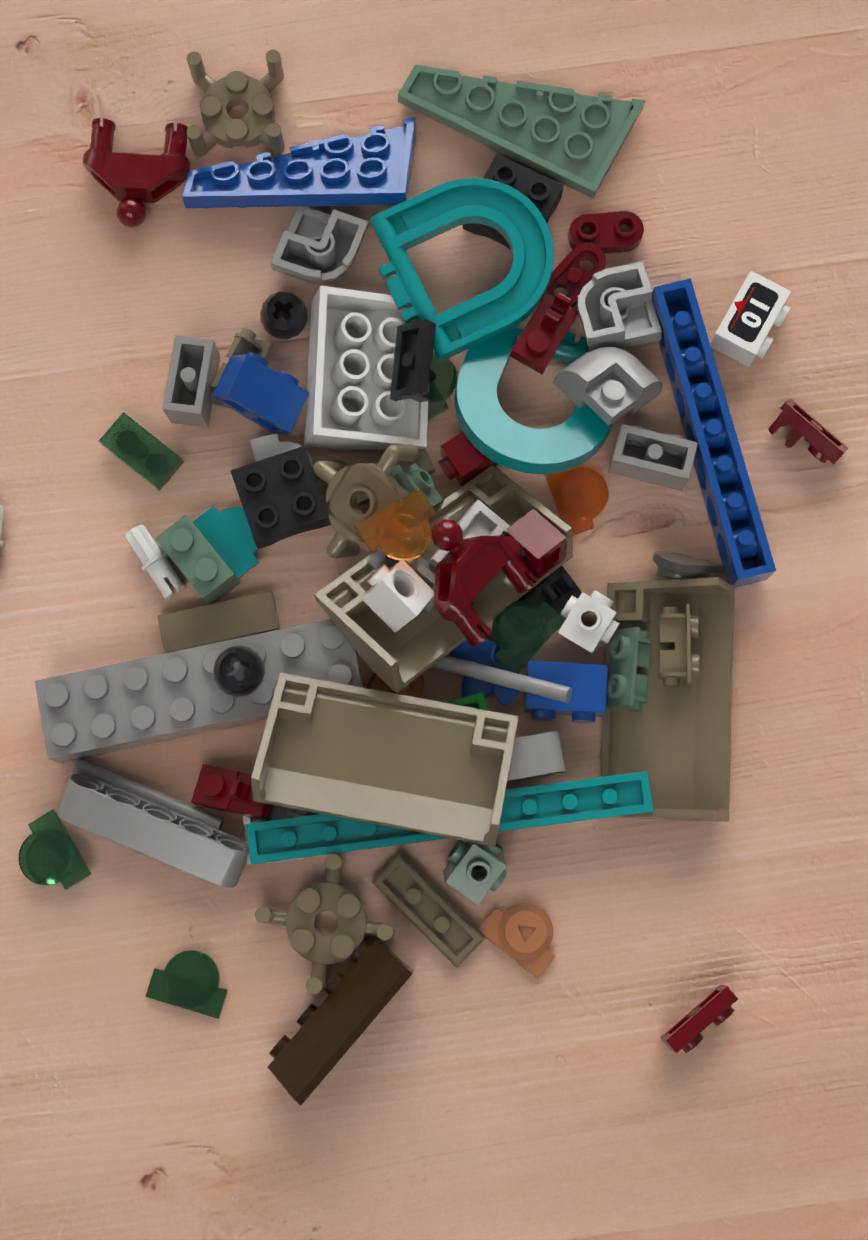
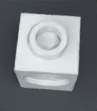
[361,559,434,633]

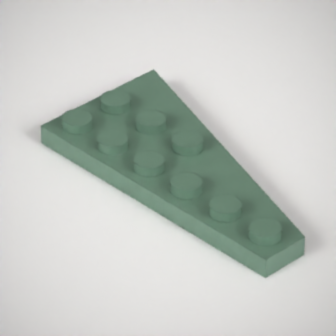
[398,65,645,199]

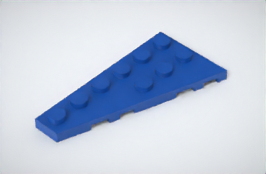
[182,117,417,208]

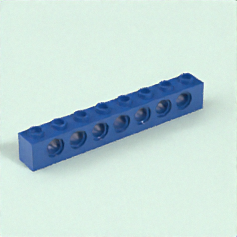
[652,278,776,588]

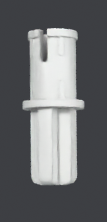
[125,525,186,600]

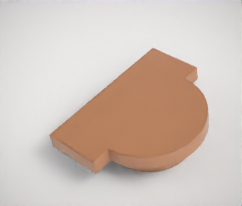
[477,903,555,979]

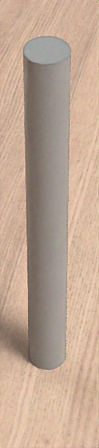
[431,655,572,703]
[73,758,224,830]

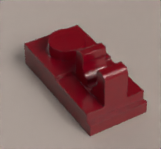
[509,292,579,375]
[769,399,849,465]
[191,764,273,821]

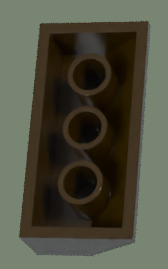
[267,939,414,1105]

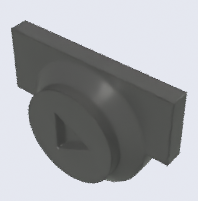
[653,551,726,579]

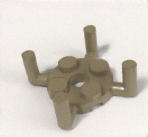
[187,49,285,157]
[313,445,431,558]
[255,854,394,994]

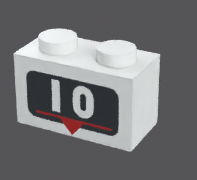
[710,270,791,367]

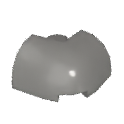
[270,206,369,284]
[577,261,662,351]
[553,346,663,426]

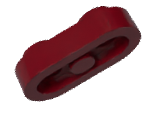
[568,211,644,254]
[545,243,606,308]

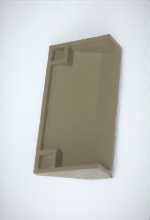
[314,464,573,693]
[601,577,734,822]
[251,672,519,846]

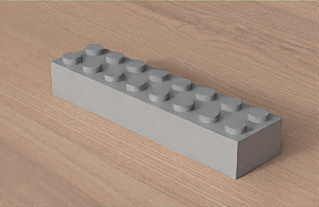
[35,619,364,763]

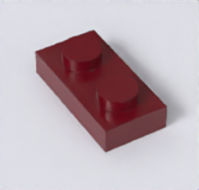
[660,985,738,1054]

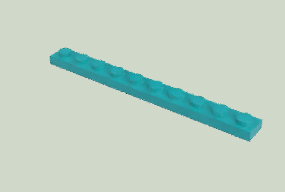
[246,771,653,864]

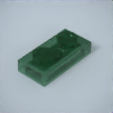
[99,412,184,491]

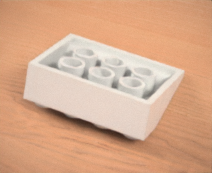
[304,285,432,451]

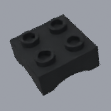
[463,154,564,250]
[231,446,331,549]

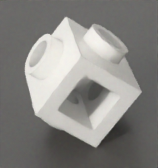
[558,590,620,653]

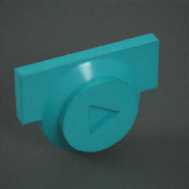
[193,506,259,579]

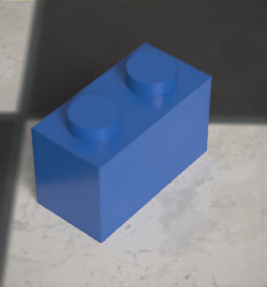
[211,352,309,434]
[524,660,607,723]

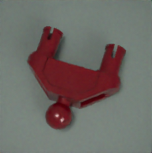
[83,118,190,228]
[431,519,538,647]

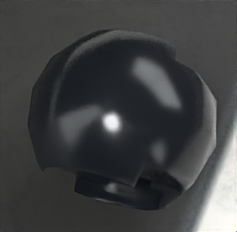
[260,291,308,340]
[213,645,265,697]

